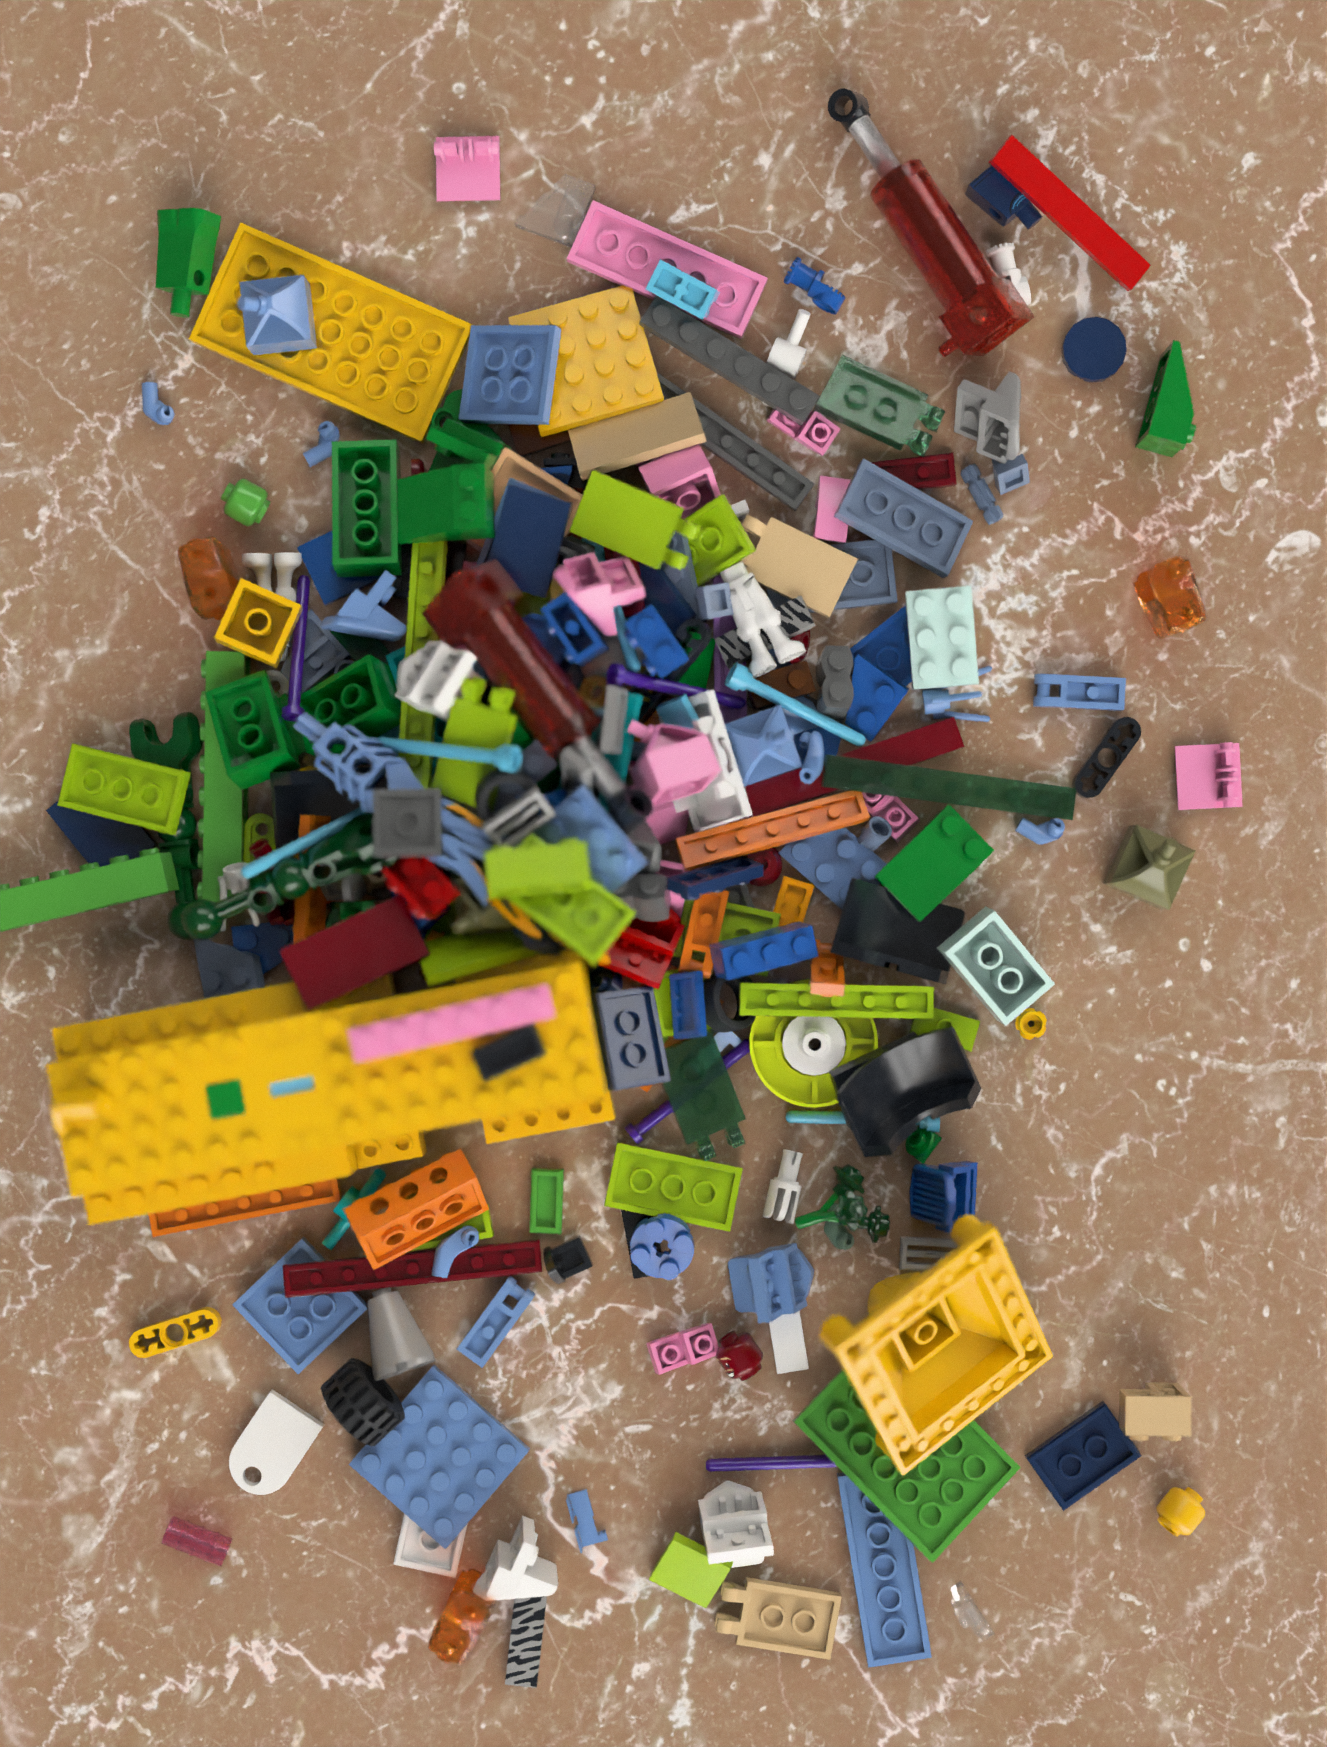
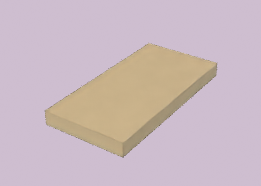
[568,392,706,481]

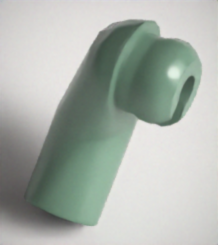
[824,1203,854,1250]

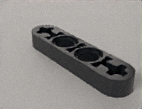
[628,618,712,724]

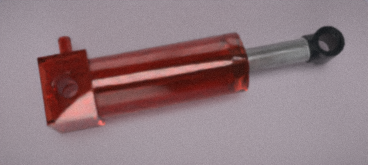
[828,88,1035,357]
[422,559,654,834]

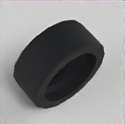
[475,768,539,835]
[703,973,756,1033]

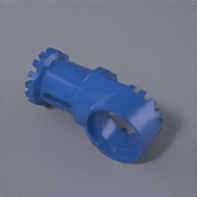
[784,257,845,315]

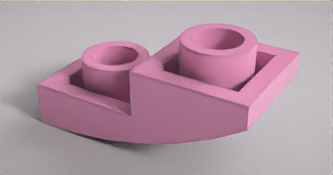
[766,409,841,456]
[813,476,851,543]
[855,777,920,843]
[646,1323,719,1375]

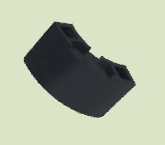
[270,767,389,849]
[830,878,965,984]
[836,1027,982,1157]

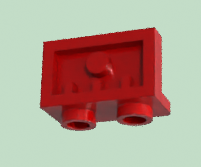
[381,857,462,920]

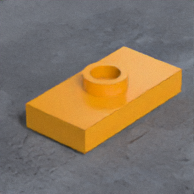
[773,876,814,927]

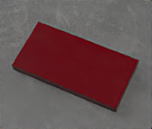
[279,895,430,1012]

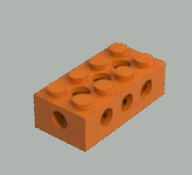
[343,1148,489,1270]

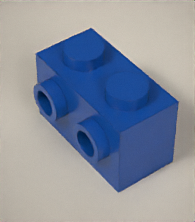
[540,591,610,667]
[623,604,690,678]

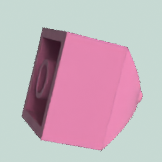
[636,444,721,519]
[627,719,721,807]

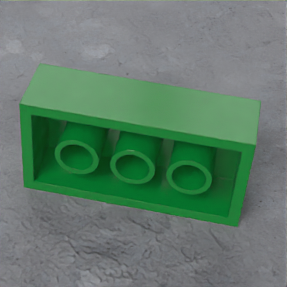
[332,439,402,577]

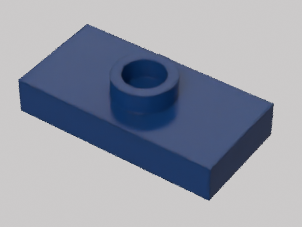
[669,971,707,1039]

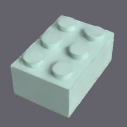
[905,586,979,690]
[937,906,1055,1026]

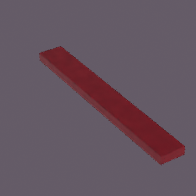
[721,717,965,826]
[282,1239,542,1298]

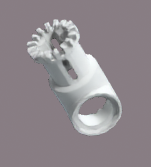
[986,243,1031,309]

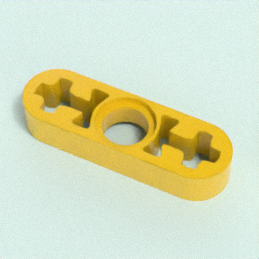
[129,1307,222,1358]

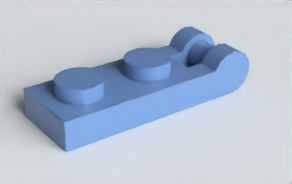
[1033,674,1126,711]
[457,1275,535,1368]

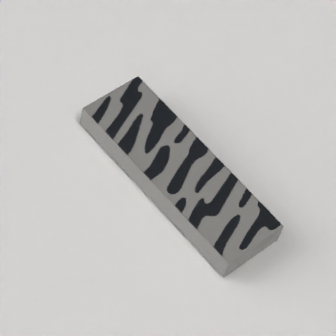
[715,595,816,670]
[505,1596,547,1688]

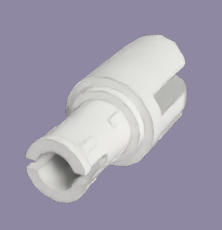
[762,1149,803,1224]

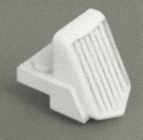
[394,641,487,722]
[698,1480,773,1568]
[473,1516,558,1601]

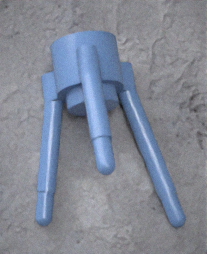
[922,666,992,722]

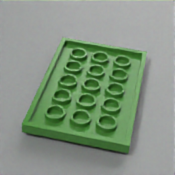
[793,1368,1021,1563]

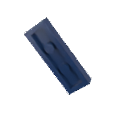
[667,856,763,900]

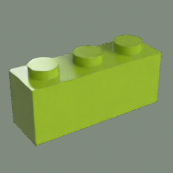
[484,838,591,900]

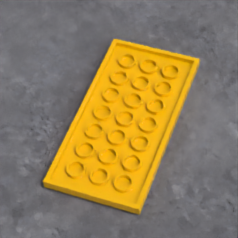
[189,222,474,444]

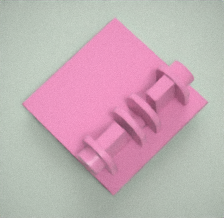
[434,136,500,201]
[1174,742,1243,810]

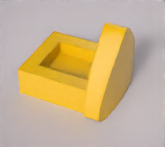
[51,1090,103,1133]

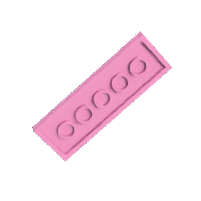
[567,200,768,339]

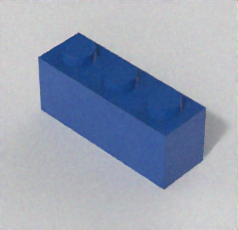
[709,921,819,981]

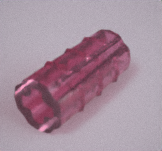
[161,1516,233,1567]

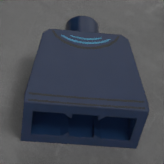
[965,165,1043,230]

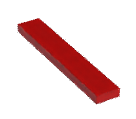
[989,135,1151,291]

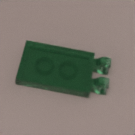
[814,355,945,457]
[662,1030,746,1161]

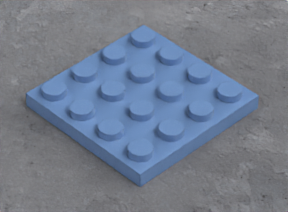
[349,1365,530,1549]

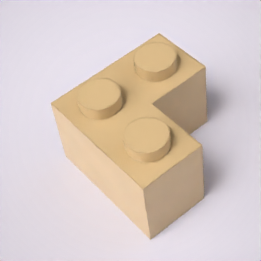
[1119,1382,1191,1441]

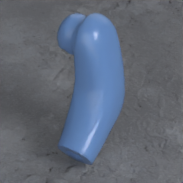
[799,731,824,784]
[431,1226,479,1278]

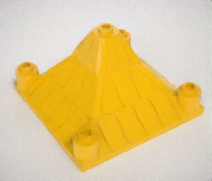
[820,1214,1053,1476]

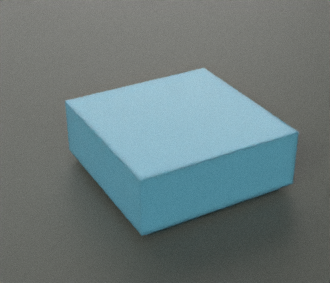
[656,694,700,729]

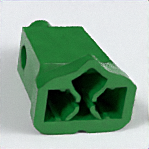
[156,208,221,318]

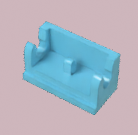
[645,259,720,320]

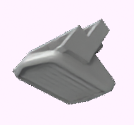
[954,371,1021,464]

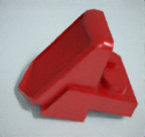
[599,907,685,990]

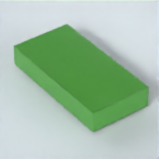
[529,1168,564,1234]

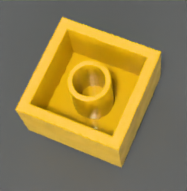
[214,578,303,669]

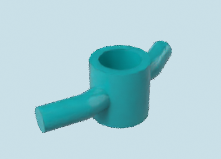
[322,1169,386,1251]

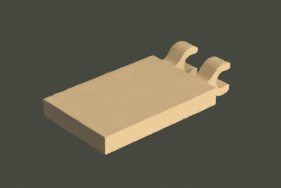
[738,515,858,618]
[714,1577,842,1660]

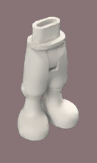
[242,552,302,661]
[720,562,806,678]

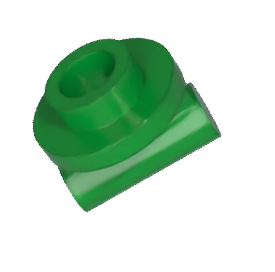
[905,1126,942,1164]

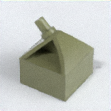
[1103,824,1195,910]
[449,858,515,936]

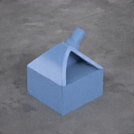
[238,275,317,355]
[725,705,802,787]

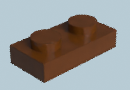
[747,660,816,710]

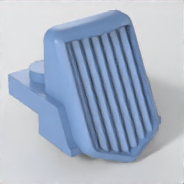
[320,570,407,642]
[728,1243,814,1323]

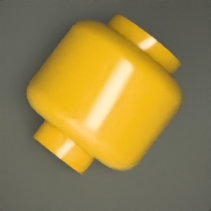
[1156,1487,1205,1537]

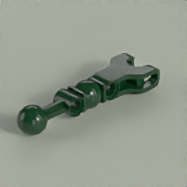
[129,712,202,941]
[181,812,397,940]

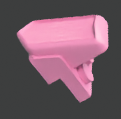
[554,552,645,636]

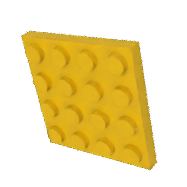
[508,285,664,437]

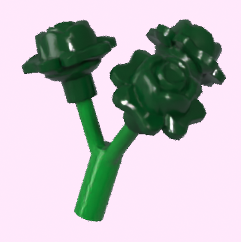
[795,1164,890,1243]

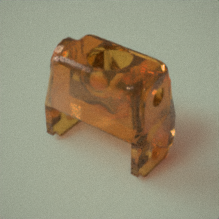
[177,536,240,621]
[1133,556,1207,639]
[428,1568,497,1665]

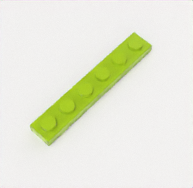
[739,983,934,1019]

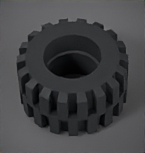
[321,1358,405,1446]

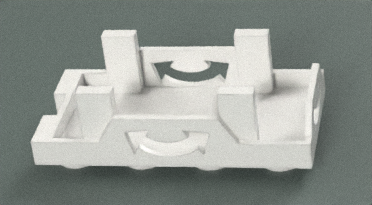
[657,690,753,833]

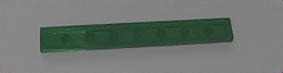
[821,754,1076,820]

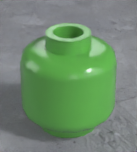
[221,478,271,526]

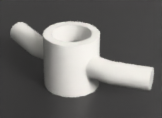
[761,309,810,406]

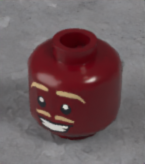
[716,1330,763,1381]

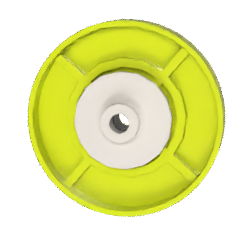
[749,978,878,1108]

